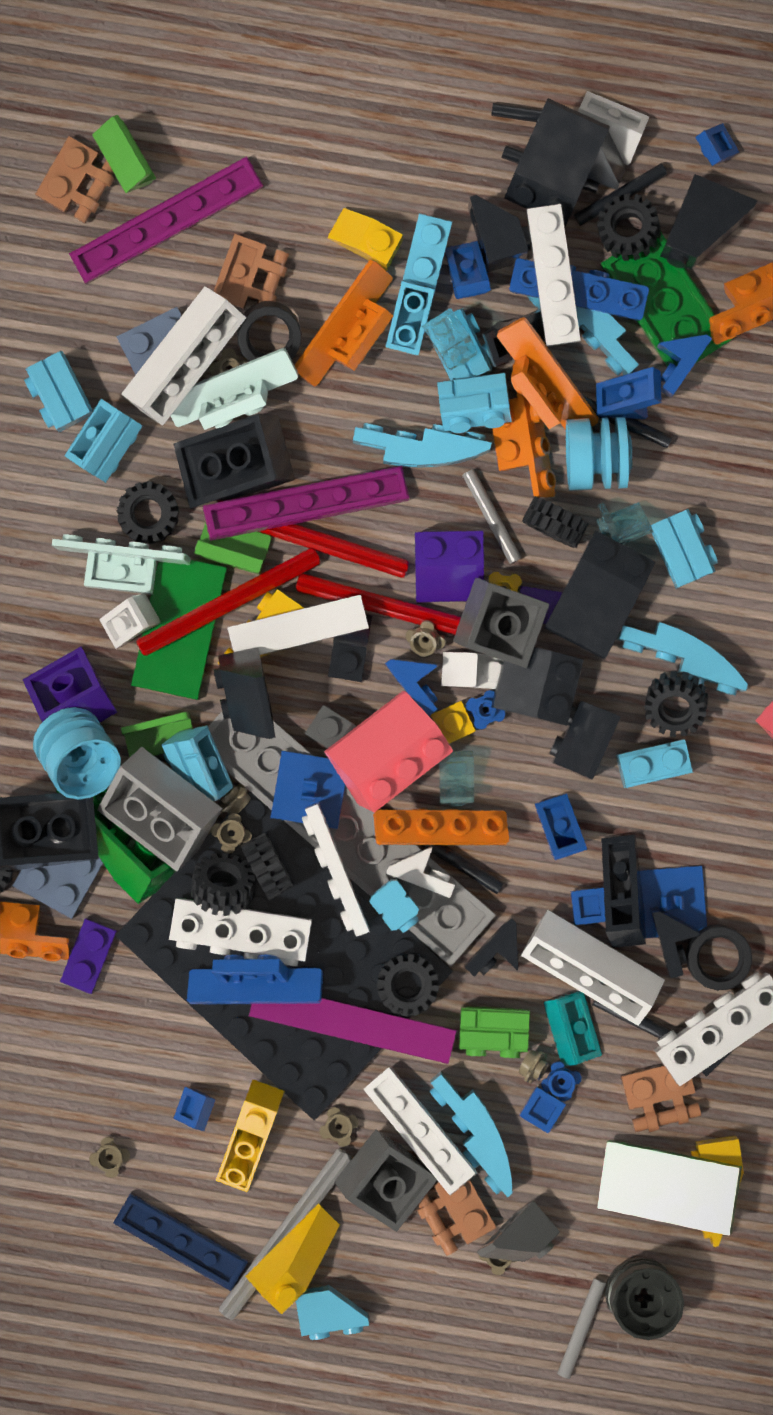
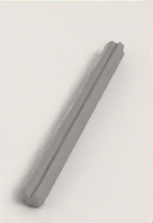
[219,1149,352,1320]

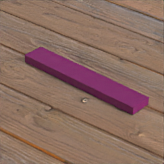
[69,156,263,285]
[203,466,409,541]
[249,998,456,1064]

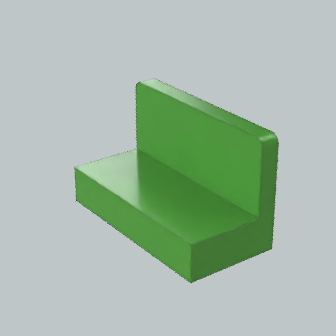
[92,115,156,193]
[194,522,271,575]
[121,712,193,757]

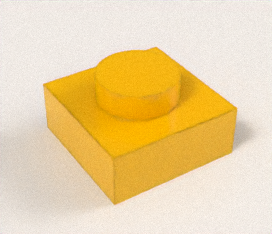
[431,701,475,744]

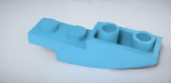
[385,213,453,355]
[527,296,639,375]
[353,423,492,468]
[617,622,748,696]
[430,1072,513,1198]

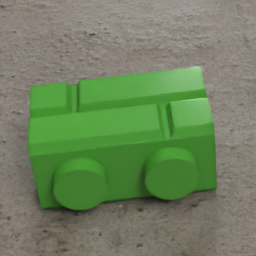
[459,1006,530,1058]

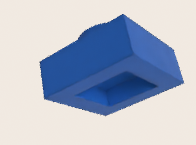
[695,123,740,166]
[570,887,605,925]
[519,1086,566,1134]
[173,1087,216,1131]

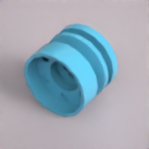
[566,417,632,491]
[33,707,121,800]

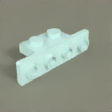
[171,348,298,430]
[52,534,191,595]

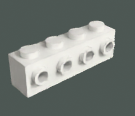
[121,286,246,426]
[169,898,312,966]
[521,910,665,1025]
[654,972,773,1086]

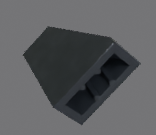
[660,174,758,270]

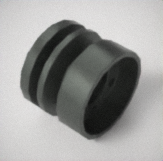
[605,1257,684,1340]

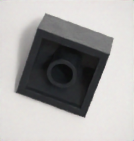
[468,195,532,273]
[491,647,584,726]
[213,648,276,739]
[549,701,621,780]

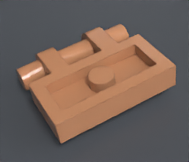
[35,136,115,224]
[213,234,289,318]
[621,1065,701,1133]
[417,1180,497,1256]

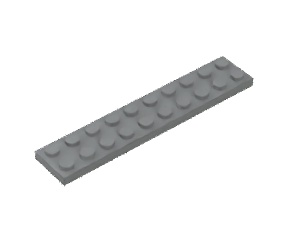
[208,712,495,966]

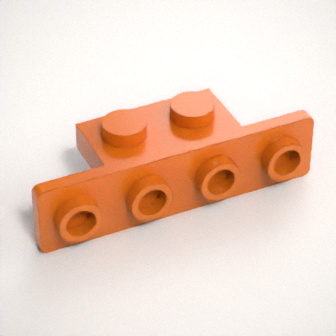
[294,260,393,387]
[709,262,773,344]
[497,317,599,430]
[492,364,556,498]
[373,809,509,845]
[0,902,70,962]

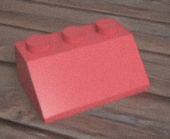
[324,691,453,813]

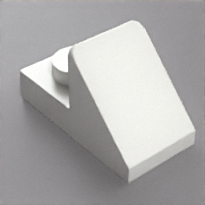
[99,594,161,649]
[441,652,503,689]
[386,846,455,898]

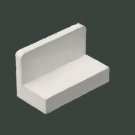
[578,91,649,165]

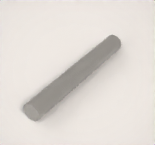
[462,469,522,564]
[557,1278,606,1379]

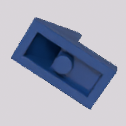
[445,241,491,299]
[657,334,712,398]
[596,367,662,419]
[385,659,438,716]
[535,793,587,860]

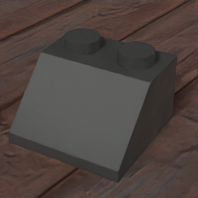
[453,577,549,668]
[334,1129,437,1232]

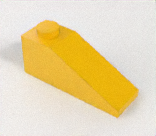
[245,1203,340,1314]

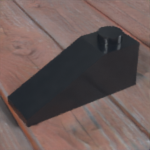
[601,835,646,948]

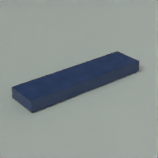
[113,1193,248,1291]

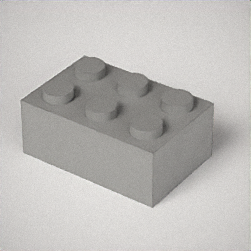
[97,747,223,872]

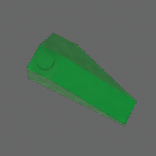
[56,789,176,904]

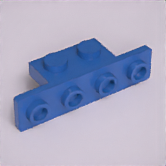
[509,258,649,321]
[187,954,323,1004]

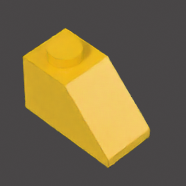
[327,208,403,271]

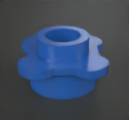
[466,690,505,730]
[541,1061,581,1101]

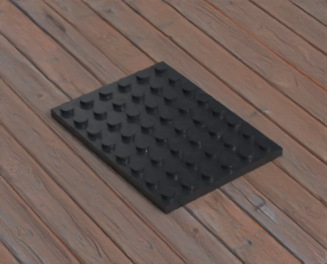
[115,791,453,1121]

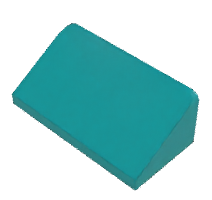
[544,991,602,1067]

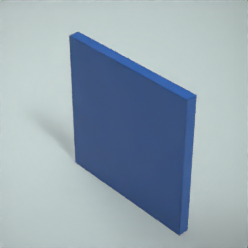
[271,751,345,829]
[640,866,707,938]

